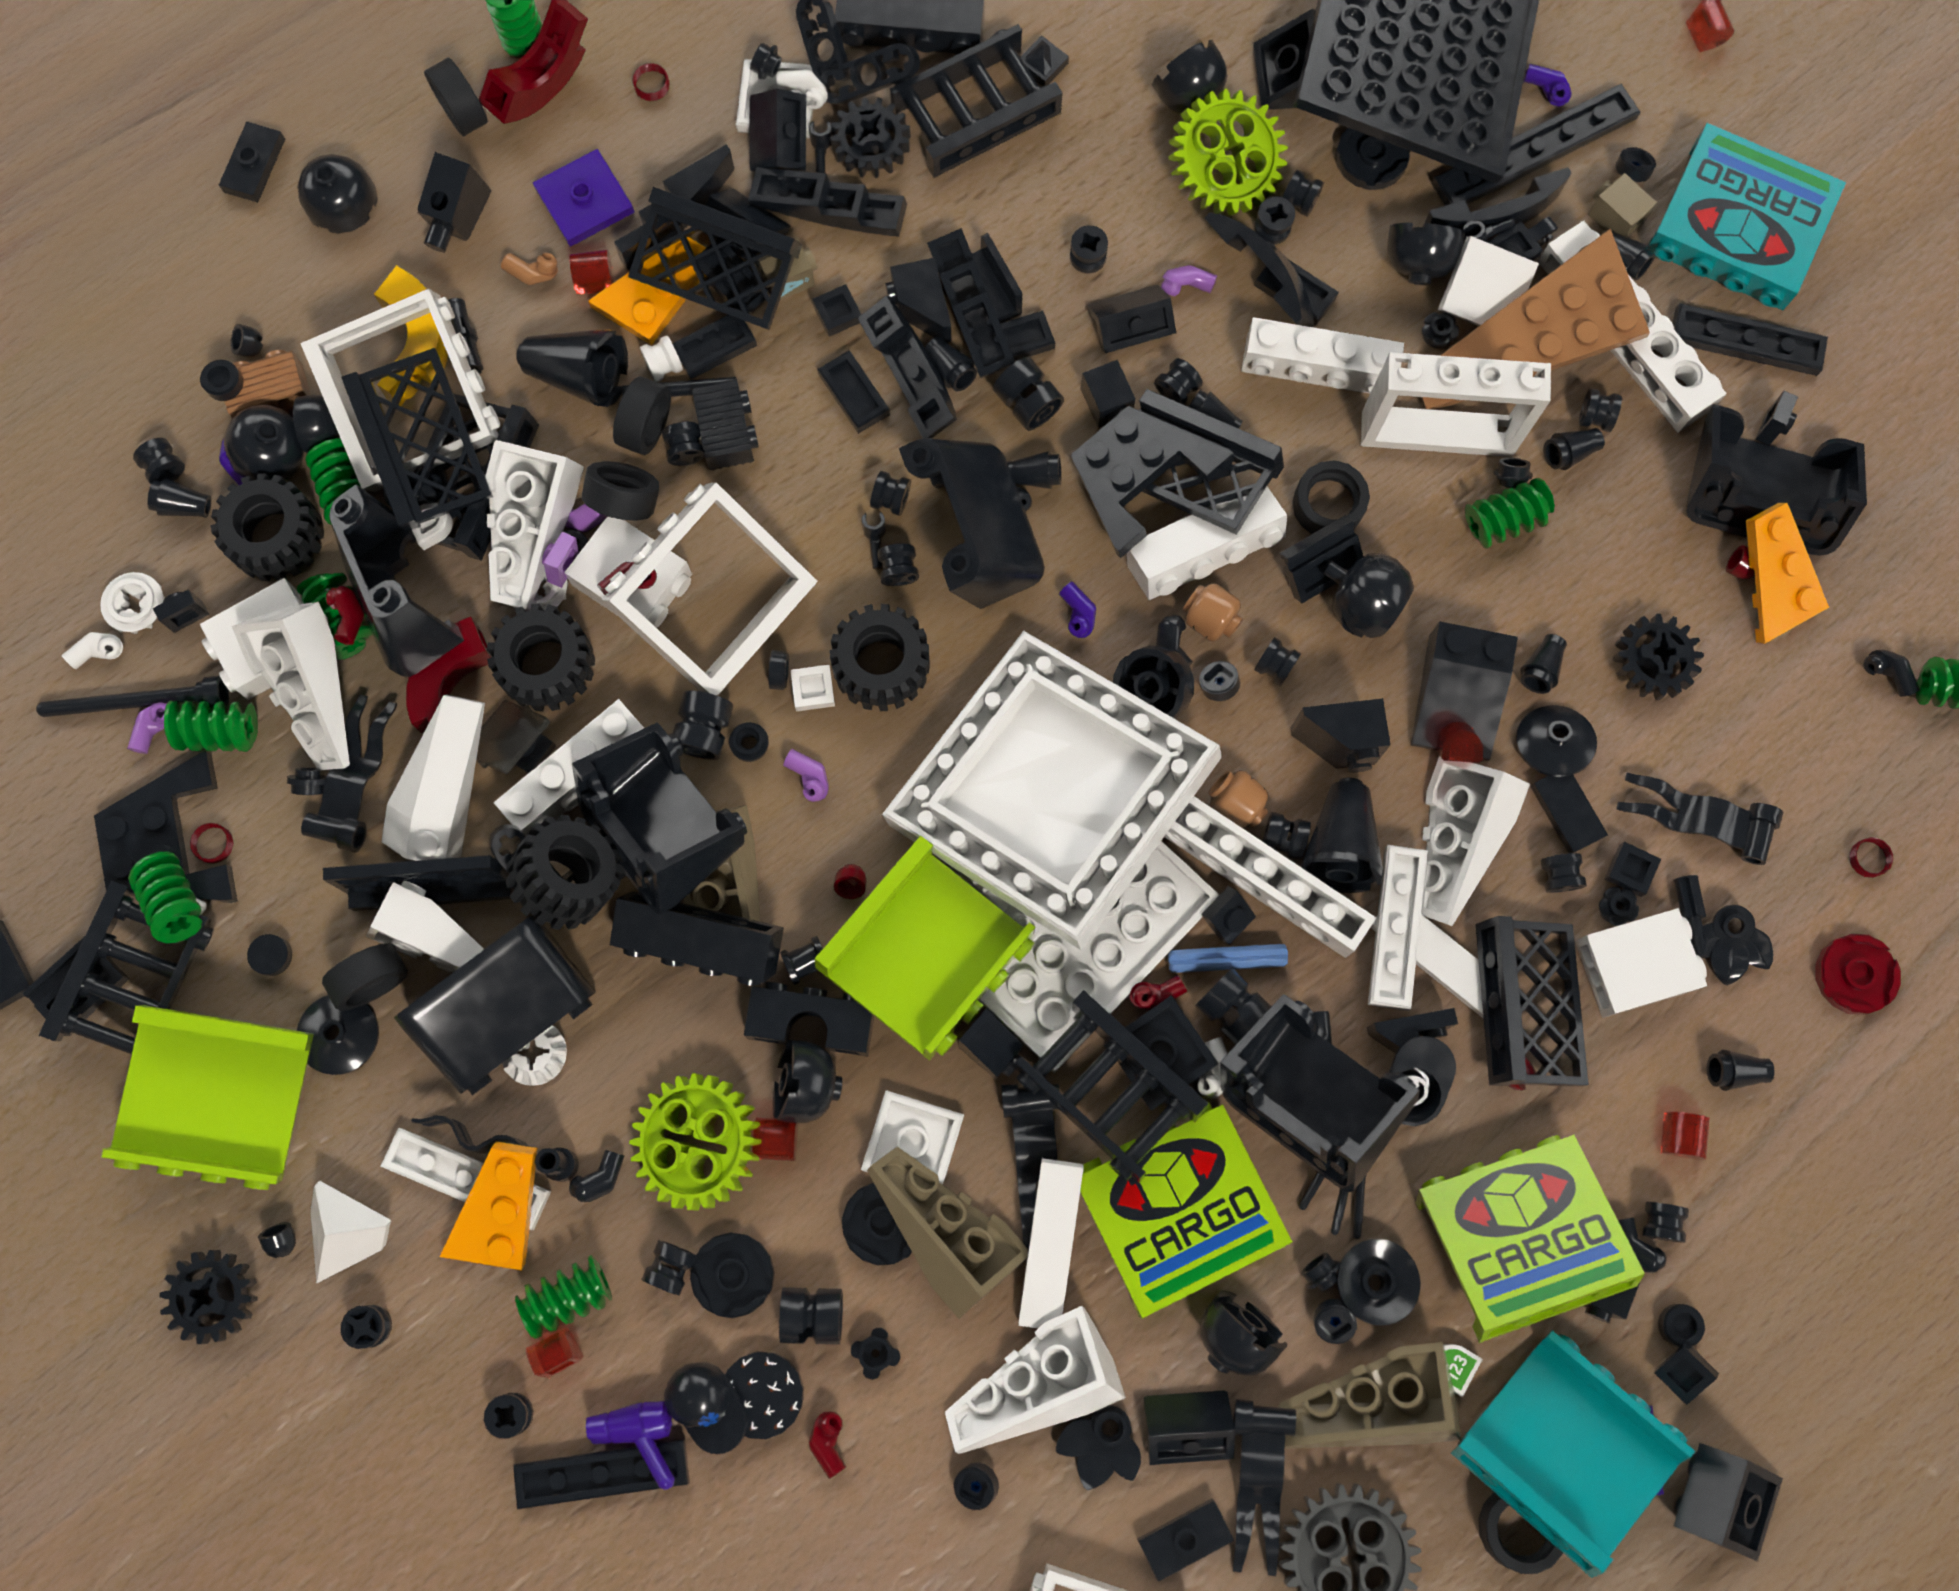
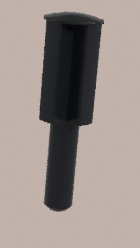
[1674,875,1709,958]

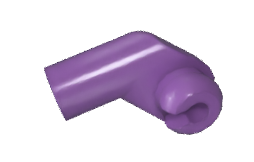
[1161,265,1217,296]
[565,503,607,532]
[127,702,167,754]
[783,749,829,802]

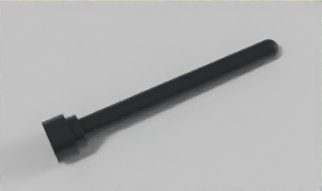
[36,676,229,717]

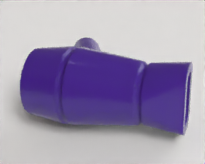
[586,1401,675,1490]

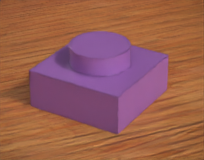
[542,532,579,588]

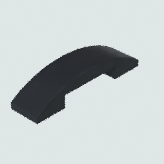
[1423,167,1572,240]
[1205,212,1314,327]
[858,295,957,439]

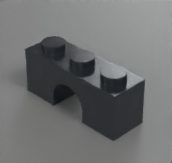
[744,981,874,1057]

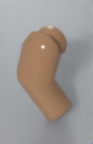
[501,253,558,285]

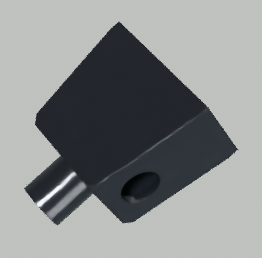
[418,152,492,253]

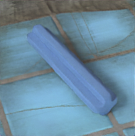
[1168,944,1288,973]

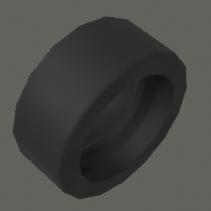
[424,57,488,136]
[613,376,671,456]
[1292,460,1370,534]
[582,461,659,521]
[322,943,408,1011]
[1478,1492,1563,1574]

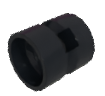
[993,357,1064,431]
[673,691,733,760]
[1195,968,1272,1045]
[779,1287,843,1345]

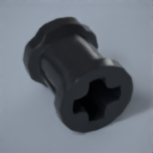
[780,936,823,985]

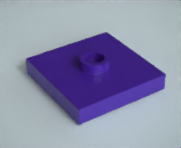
[532,149,635,247]

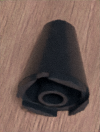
[516,329,628,407]
[1301,777,1383,893]

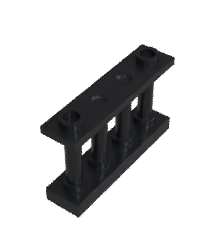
[890,24,1063,178]
[38,880,214,1054]
[1015,990,1209,1184]

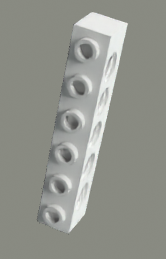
[1538,221,1727,433]
[1164,796,1376,958]

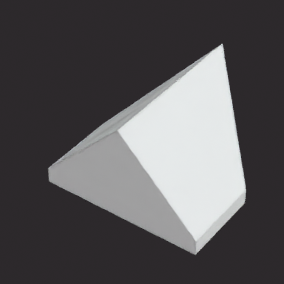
[310,1180,391,1283]

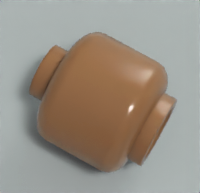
[1183,583,1243,642]
[1208,770,1268,828]

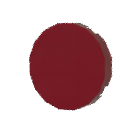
[1815,934,1901,1015]

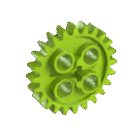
[1168,89,1288,216]
[629,1073,762,1211]

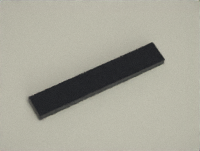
[1432,84,1641,206]

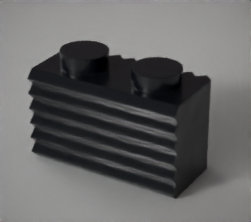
[692,379,759,471]

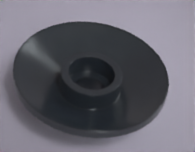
[1516,705,1597,777]
[297,995,379,1075]
[1337,1239,1421,1325]

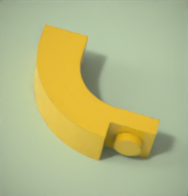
[374,265,448,406]

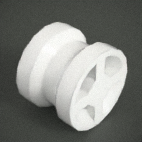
[639,335,683,382]

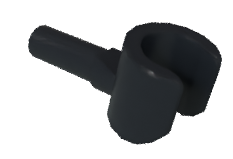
[809,121,832,173]
[1463,218,1515,242]
[862,512,886,569]

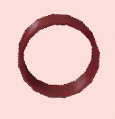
[632,63,670,101]
[190,823,234,864]
[1849,837,1893,878]

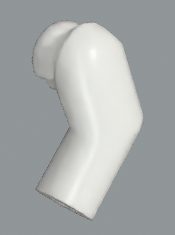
[777,70,827,110]
[62,632,123,669]
[1197,1037,1228,1099]

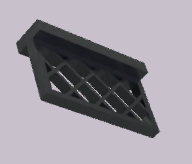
[628,187,803,330]
[341,348,493,532]
[1139,389,1284,535]
[420,393,539,561]
[323,855,513,911]
[1475,916,1589,1087]

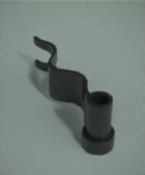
[301,694,397,853]
[1616,772,1784,865]
[1001,1083,1060,1249]
[411,1115,579,1182]
[1233,1399,1296,1576]

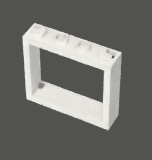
[300,289,500,492]
[1361,352,1551,457]
[601,482,818,696]

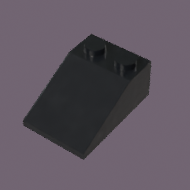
[1411,621,1518,761]

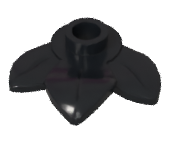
[1691,905,1774,985]
[1056,1405,1141,1490]

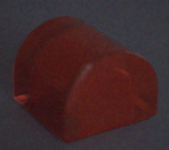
[1686,0,1734,52]
[569,249,613,295]
[1437,722,1483,763]
[1661,1112,1710,1160]
[752,1117,798,1162]
[526,1327,584,1378]

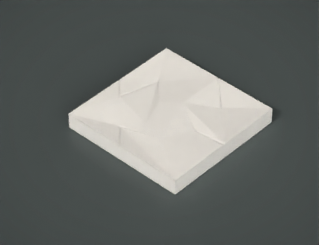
[882,631,1222,950]

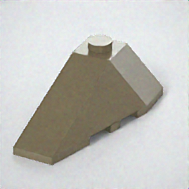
[683,805,761,976]
[867,1147,1029,1319]
[1279,1342,1462,1449]

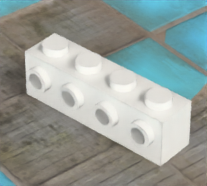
[1241,317,1404,394]
[1127,487,1287,600]
[494,699,644,835]

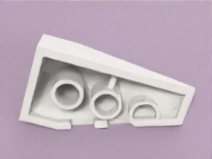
[486,440,584,610]
[231,602,350,770]
[381,695,485,861]
[1421,754,1530,926]
[366,881,484,972]
[945,1306,1126,1454]

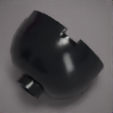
[1152,40,1228,113]
[297,154,378,234]
[1388,223,1465,285]
[224,404,304,480]
[1113,646,1194,719]
[772,1039,843,1123]
[1200,1290,1287,1375]

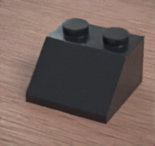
[1253,9,1315,110]
[1290,698,1391,773]
[1674,1443,1783,1562]

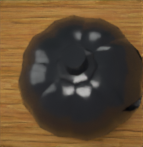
[1323,553,1414,638]

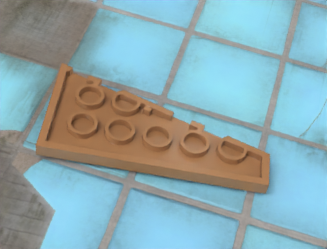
[1420,229,1650,410]

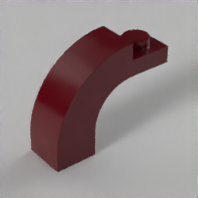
[478,0,588,124]
[406,616,492,734]

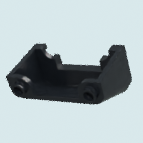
[1686,404,1867,556]
[899,438,1045,609]
[329,485,464,677]
[571,722,747,915]
[394,915,596,1096]
[1220,994,1420,1192]

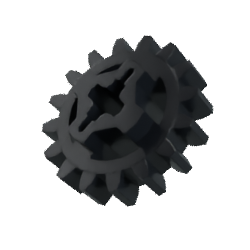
[830,97,911,178]
[1613,614,1704,700]
[159,1250,258,1344]

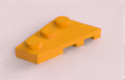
[588,237,706,346]
[1746,503,1829,644]
[440,1142,537,1270]

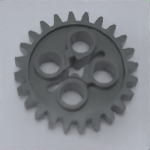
[1279,1483,1422,1591]

